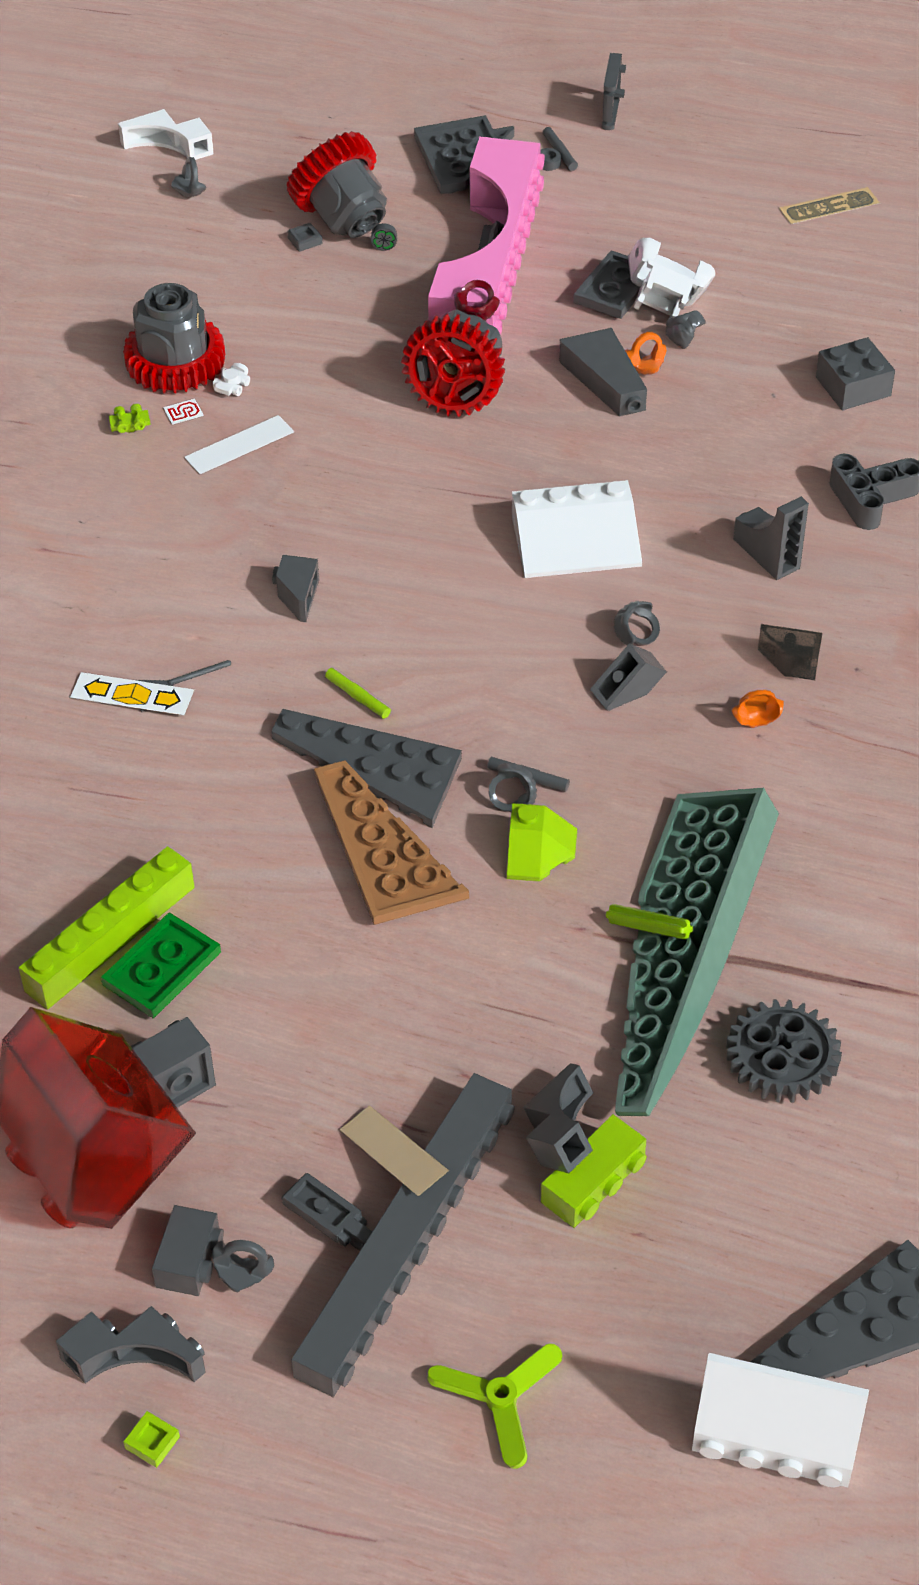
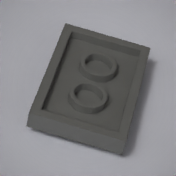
[573,250,640,319]

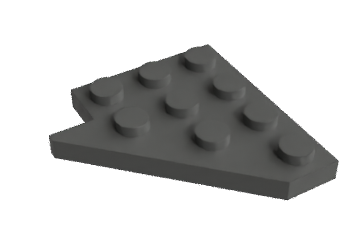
[414,115,514,194]

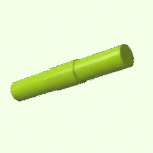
[325,668,391,719]

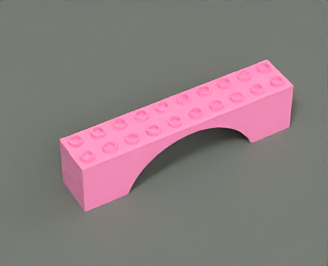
[428,137,545,335]

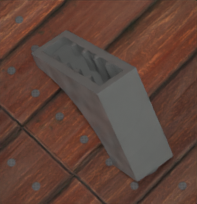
[733,496,809,580]

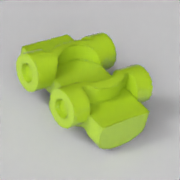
[109,404,151,433]

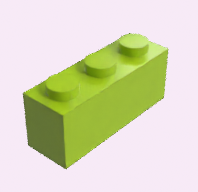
[541,1114,647,1228]

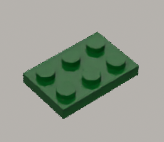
[101,912,221,1019]

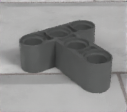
[829,453,919,530]

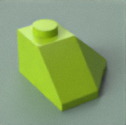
[507,803,577,881]

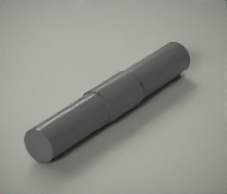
[543,127,578,171]
[488,756,570,792]

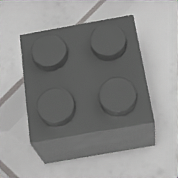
[816,337,895,410]

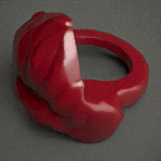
[454,280,500,321]

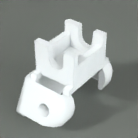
[628,238,715,319]

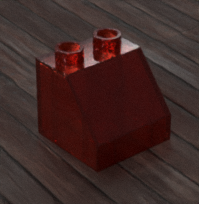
[0,1007,196,1229]

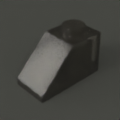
[758,624,823,680]

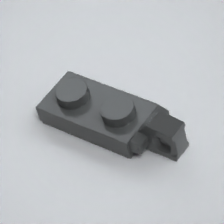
[282,1173,373,1251]

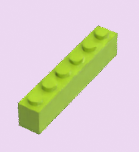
[19,846,195,1010]

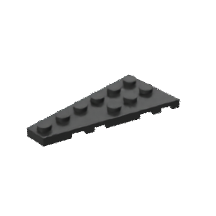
[272,709,462,828]
[751,1240,919,1379]

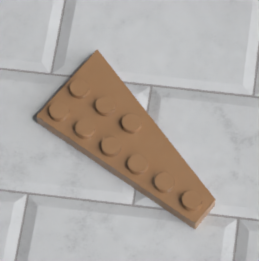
[314,760,469,925]

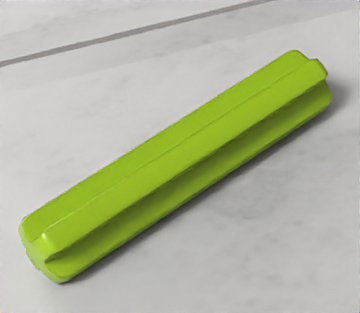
[605,904,693,939]

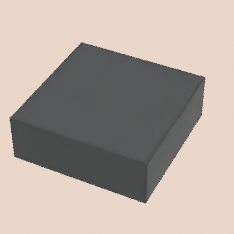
[287,223,323,252]

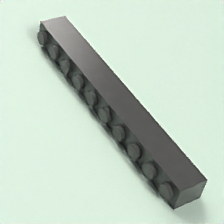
[291,1073,515,1398]

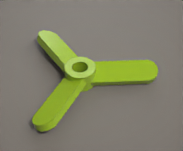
[427,1344,562,1469]

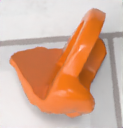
[625,332,667,375]
[731,690,784,728]

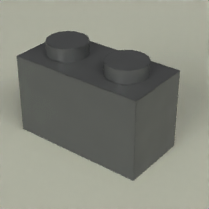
[152,1205,224,1296]

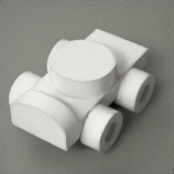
[213,363,250,396]

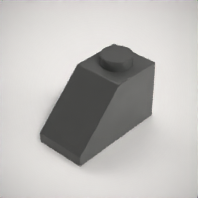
[272,555,319,622]
[590,643,667,710]

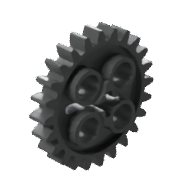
[726,999,842,1103]

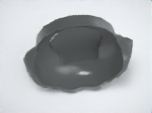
[171,157,206,197]
[666,310,706,349]
[614,601,660,645]
[488,763,537,811]
[212,1240,274,1293]

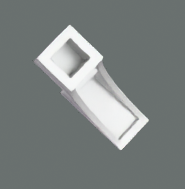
[118,109,214,160]

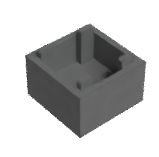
[126,1017,216,1120]

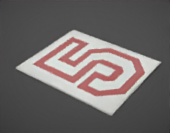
[163,399,204,425]

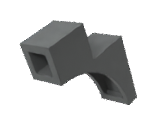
[523,1063,593,1174]
[56,1306,206,1384]

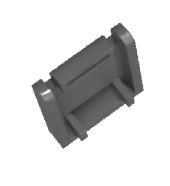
[602,53,626,130]

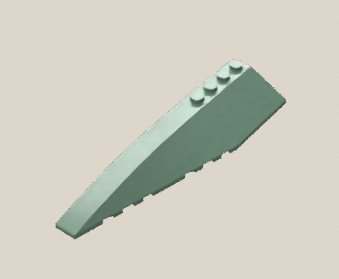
[615,787,779,1116]

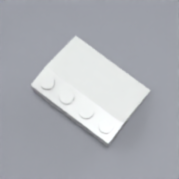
[512,480,642,578]
[692,1353,869,1488]

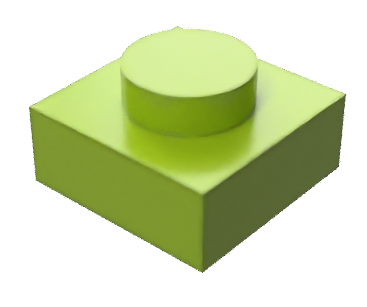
[123,1411,180,1468]

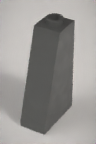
[559,328,647,416]

